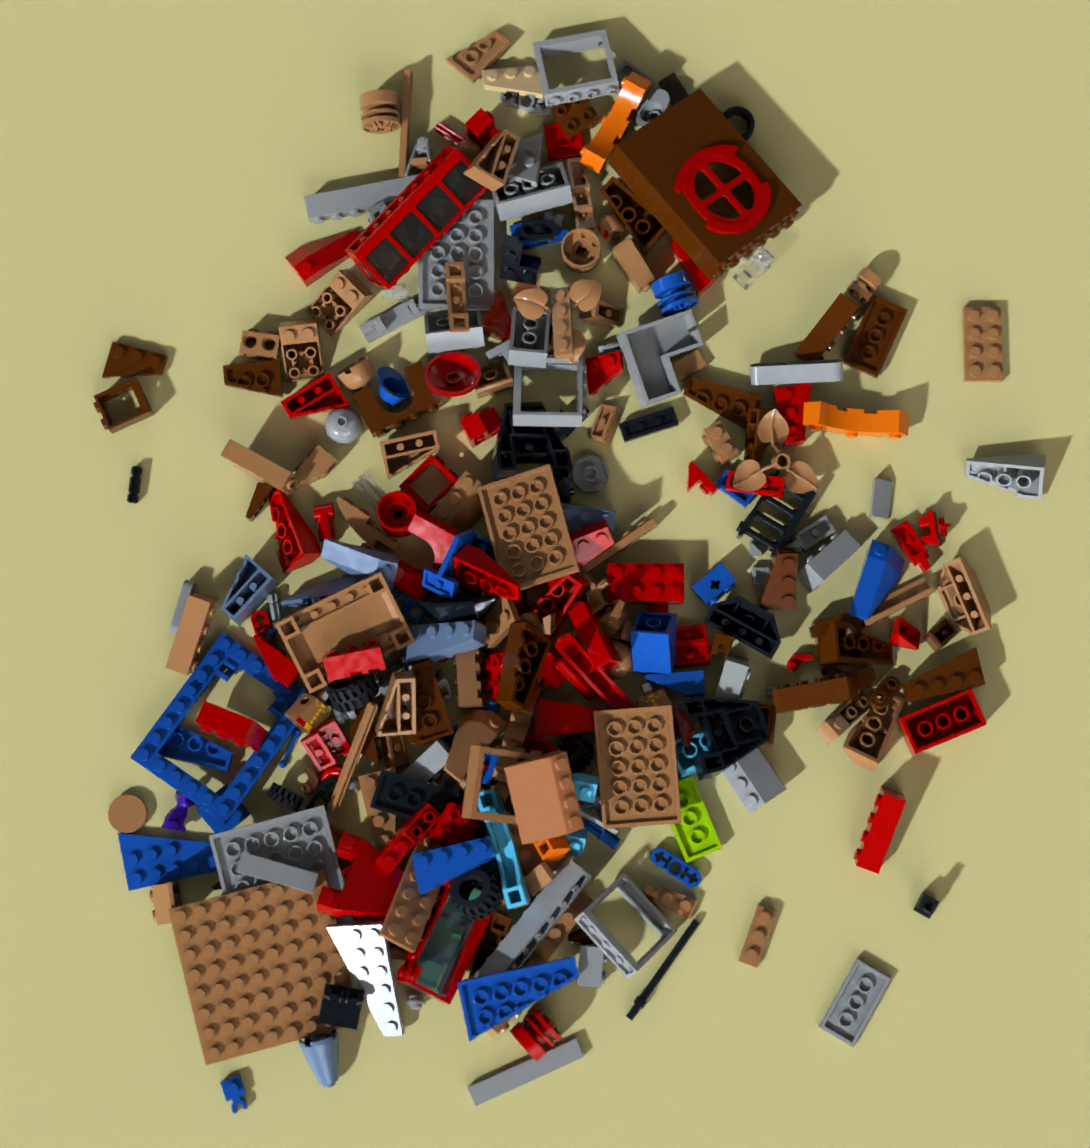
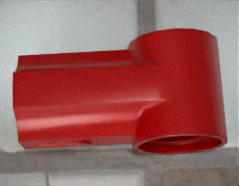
[313,502,336,541]

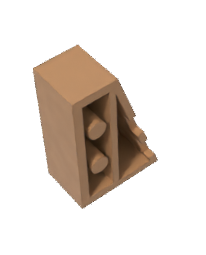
[380,430,440,480]

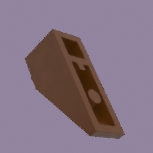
[744,407,779,463]

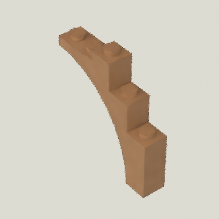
[490,682,542,807]

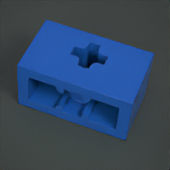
[691,562,736,607]

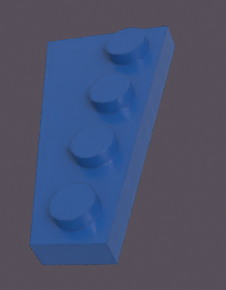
[159,725,233,772]

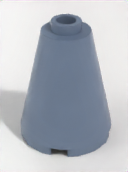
[299,1030,338,1088]

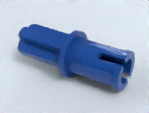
[584,820,621,850]

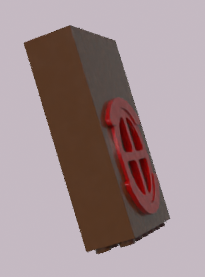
[608,88,802,281]

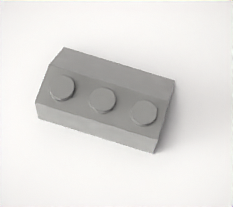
[424,310,485,354]
[722,747,787,813]

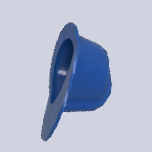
[377,366,410,407]

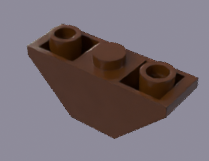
[349,705,383,764]

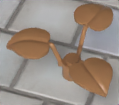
[513,279,602,364]
[733,409,818,494]

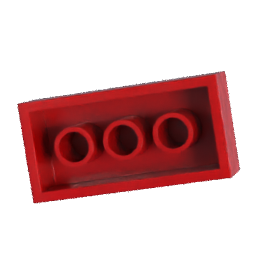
[606,563,684,605]
[897,689,987,755]

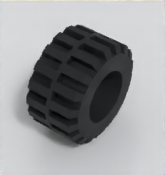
[325,671,379,712]
[449,866,503,920]

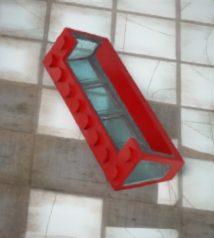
[396,839,503,1005]

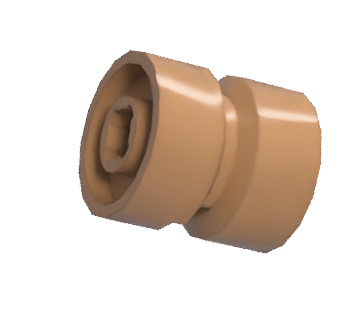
[847,268,882,304]

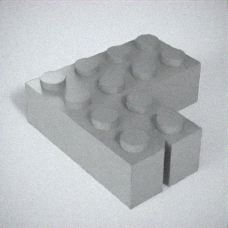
[616,309,703,407]

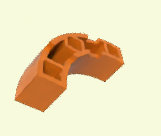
[580,72,652,174]
[803,401,909,440]

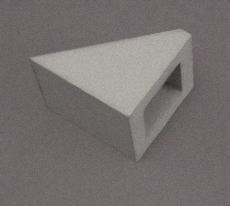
[749,542,762,556]

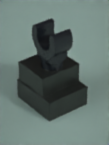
[913,893,939,919]

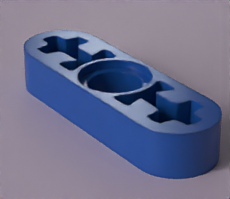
[651,848,702,887]

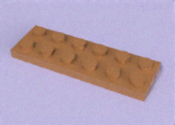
[378,834,446,953]

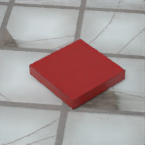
[544,122,584,162]

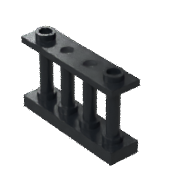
[736,470,816,558]

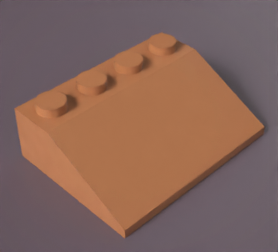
[504,751,584,845]

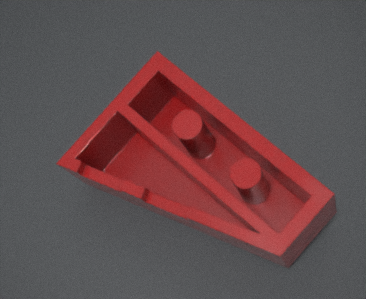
[671,239,719,298]
[772,383,812,448]
[323,640,386,682]
[195,701,268,752]

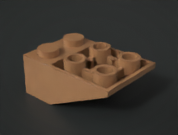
[306,269,374,338]
[278,318,324,382]

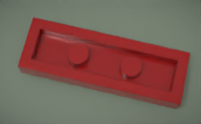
[725,470,786,498]

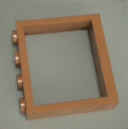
[462,742,542,825]

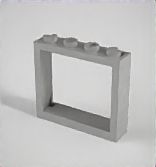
[533,29,619,107]
[513,354,587,427]
[574,873,677,979]

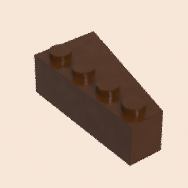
[794,293,860,361]
[496,622,552,711]

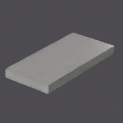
[818,958,892,1047]

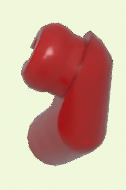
[787,652,813,672]
[318,764,343,782]

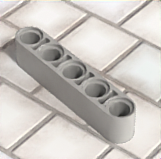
[750,359,844,385]

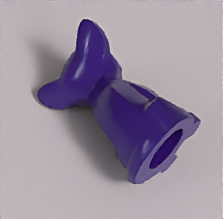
[161,791,195,831]

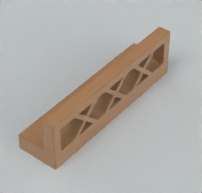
[860,577,935,629]

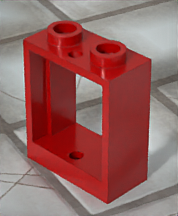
[399,454,459,514]

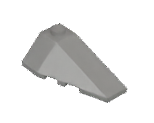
[965,454,1046,500]

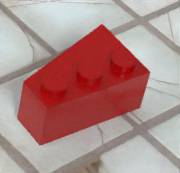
[280,372,350,420]

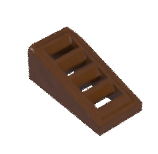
[246,482,274,522]

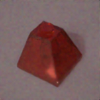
[483,291,512,343]

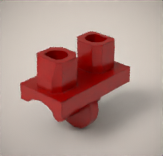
[918,510,951,547]

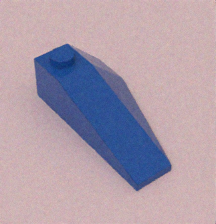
[848,540,905,621]

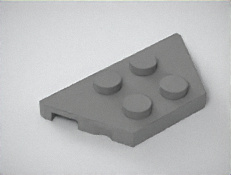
[507,132,545,187]

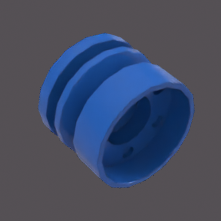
[651,271,699,317]

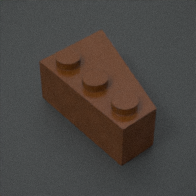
[756,547,798,610]

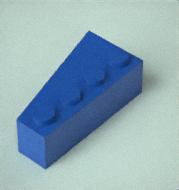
[412,836,496,895]

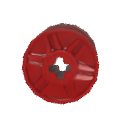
[376,491,418,538]
[510,1007,562,1061]

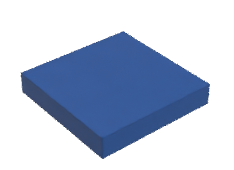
[196,784,251,834]

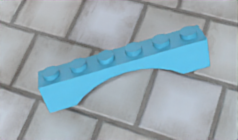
[478,787,531,909]

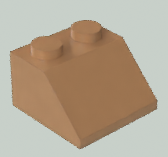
[150,882,182,925]

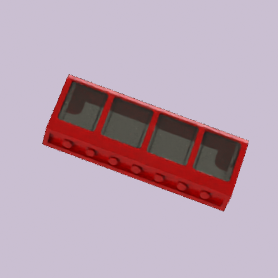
[345,145,487,290]

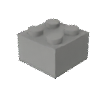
[577,944,607,988]

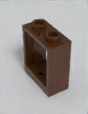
[93,377,154,434]

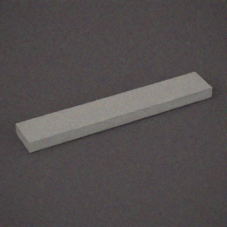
[468,1038,584,1106]

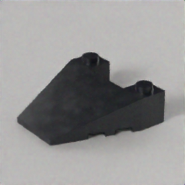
[491,402,573,481]
[675,696,771,781]

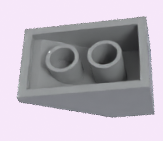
[508,307,551,368]

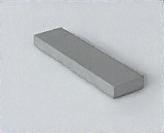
[236,852,319,894]

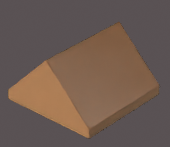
[475,360,514,399]

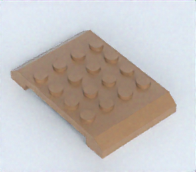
[275,571,415,693]

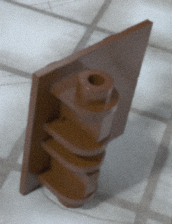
[549,99,600,139]

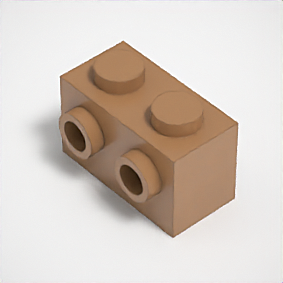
[702,420,740,466]

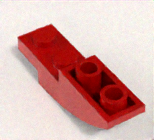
[373,802,441,875]

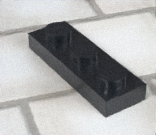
[619,407,679,443]

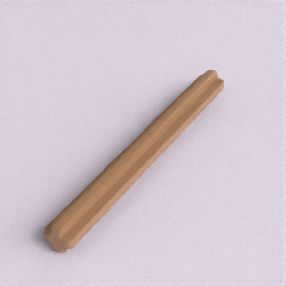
[328,702,378,812]

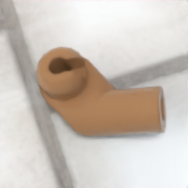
[301,765,319,794]

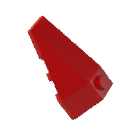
[285,229,360,287]
[453,544,520,601]

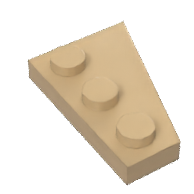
[481,65,543,99]

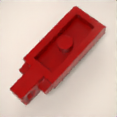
[890,520,932,573]

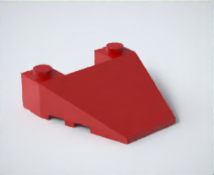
[316,831,404,917]

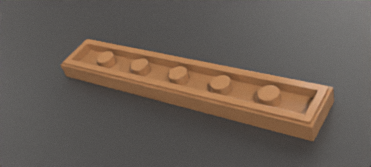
[398,69,413,178]

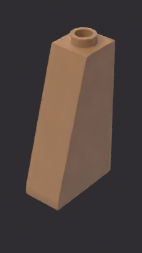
[221,439,299,495]

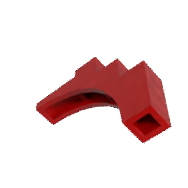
[555,633,637,710]

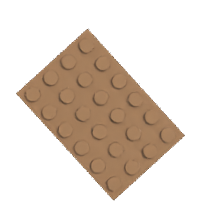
[477,464,580,590]
[593,705,682,829]

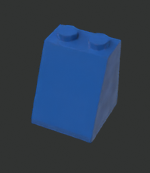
[630,611,677,674]

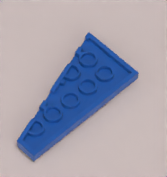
[118,833,217,891]
[457,956,579,1042]

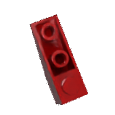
[253,635,300,690]

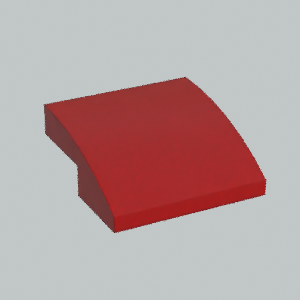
[673,624,711,669]
[301,717,351,772]

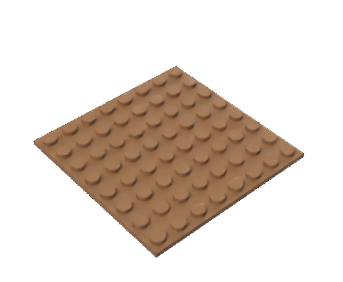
[168,869,361,1065]

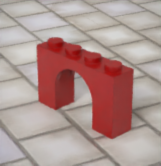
[394,510,461,599]

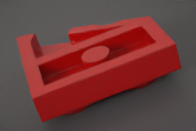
[585,351,624,395]

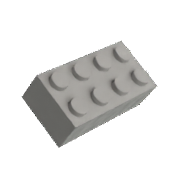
[492,162,573,222]

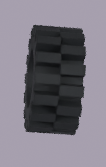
[558,734,594,773]
[266,782,304,812]

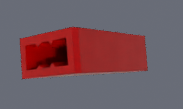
[567,601,623,672]
[533,699,606,737]

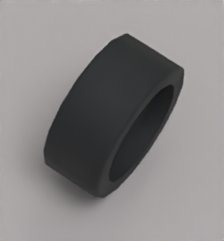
[723,106,755,141]

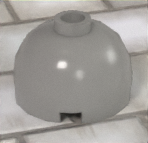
[325,407,363,445]

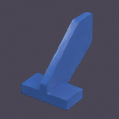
[422,529,474,600]

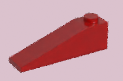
[269,489,321,573]

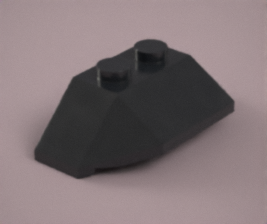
[419,595,498,623]
[704,596,781,659]

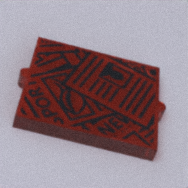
[671,702,692,748]

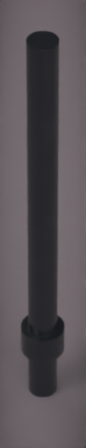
[626,919,700,1020]

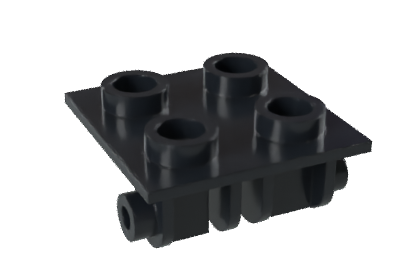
[318,983,365,1030]

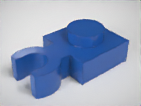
[220,1075,248,1113]

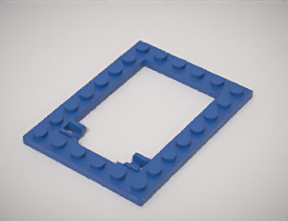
[130,632,315,824]

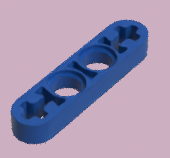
[392,590,441,625]

